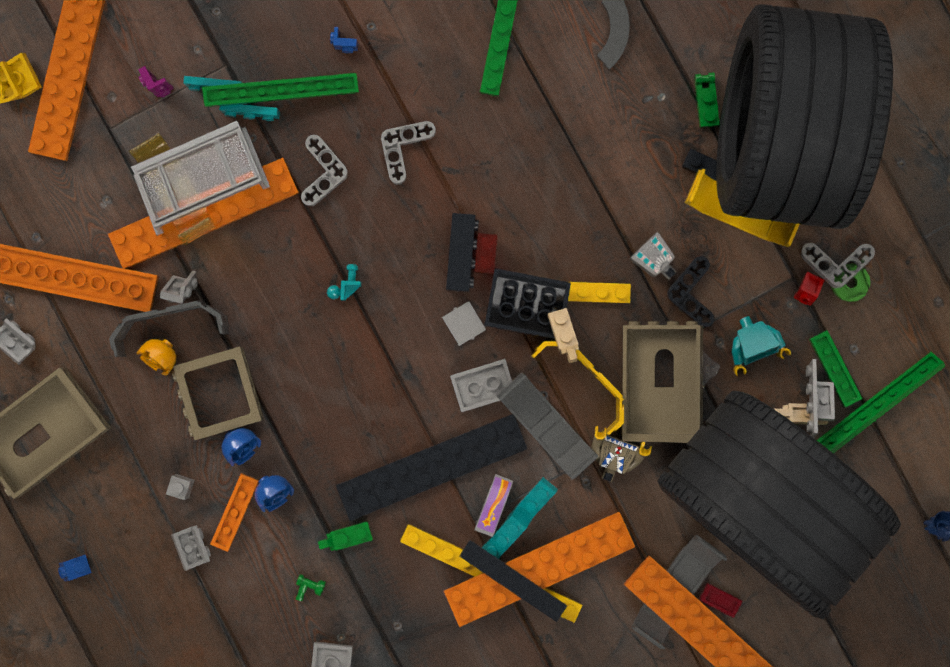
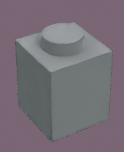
[166,474,195,500]

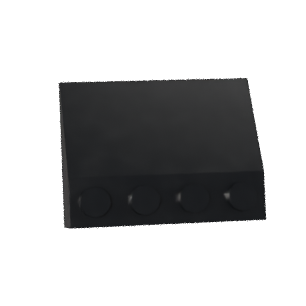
[484,268,571,340]

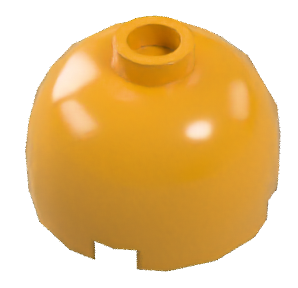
[136,339,177,375]

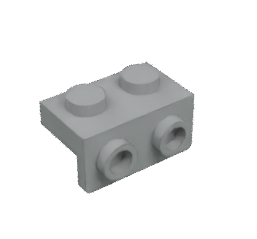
[160,271,198,304]
[0,318,35,365]
[171,525,211,571]

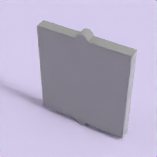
[442,301,486,346]

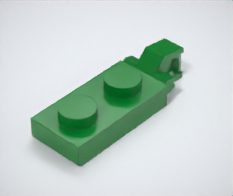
[318,521,373,551]

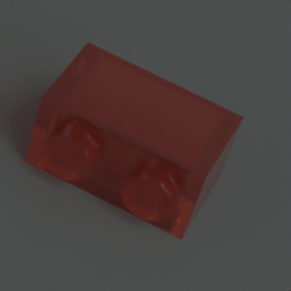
[475,233,497,275]

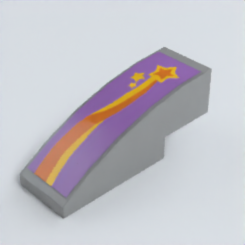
[475,474,513,537]

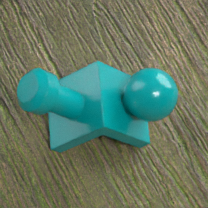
[327,264,362,301]

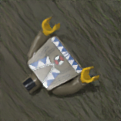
[591,426,652,482]

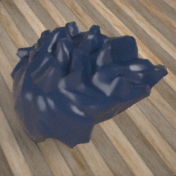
[923,510,950,542]

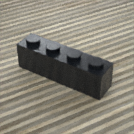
[446,213,479,292]

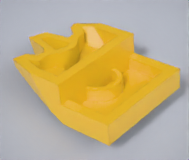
[0,53,42,104]

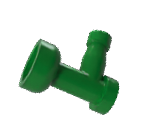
[296,574,326,601]

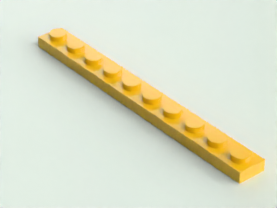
[400,524,583,623]

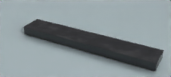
[459,540,567,622]

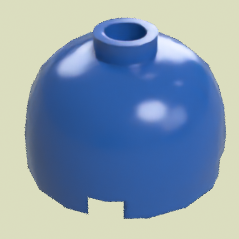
[221,428,261,466]
[254,475,294,512]

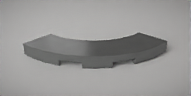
[597,0,630,70]

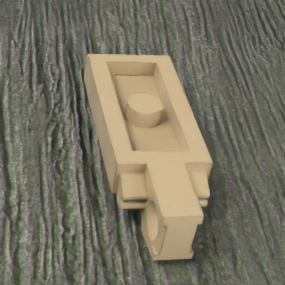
[548,308,579,363]
[774,403,828,425]

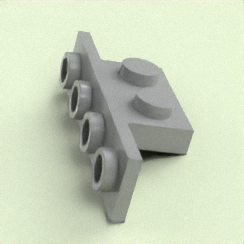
[806,359,835,438]

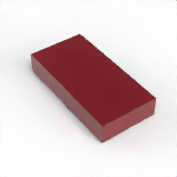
[699,583,743,618]

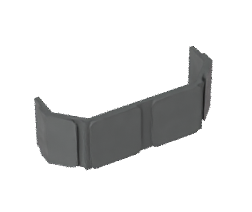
[109,301,229,357]
[496,372,598,480]
[632,535,727,650]

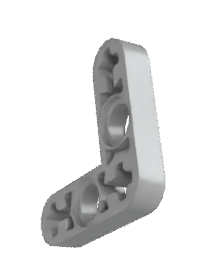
[381,121,436,185]
[301,135,348,206]
[801,243,875,289]

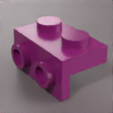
[138,66,174,98]

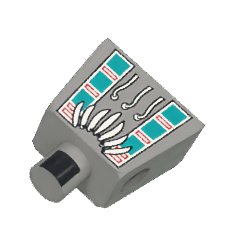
[629,232,676,280]

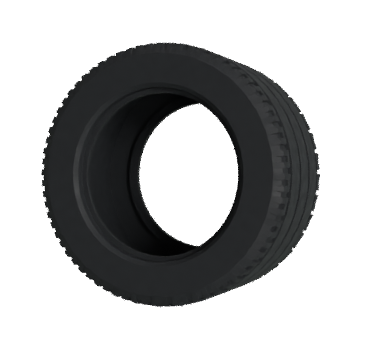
[716,4,893,229]
[657,390,901,619]

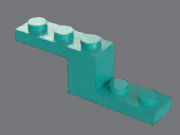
[183,76,280,121]
[482,477,558,559]

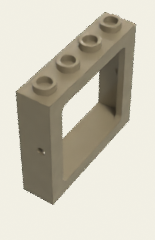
[172,346,264,440]

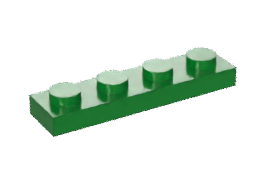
[809,330,862,407]

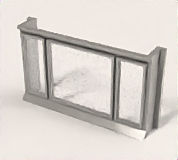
[131,121,270,236]

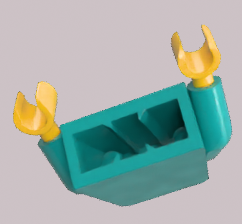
[732,316,791,376]

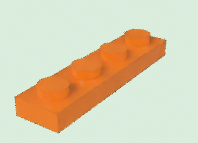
[210,473,259,552]

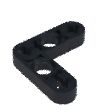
[667,256,714,327]

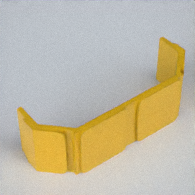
[685,169,800,247]
[531,341,624,435]

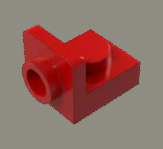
[794,271,824,306]

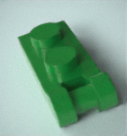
[694,72,720,128]

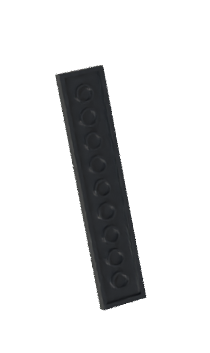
[336,414,528,521]

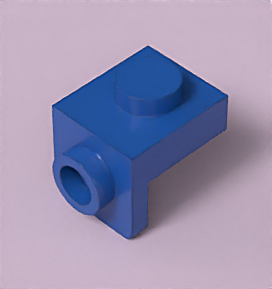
[330,27,358,53]
[58,554,91,581]

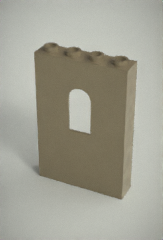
[622,321,703,443]
[0,367,111,499]

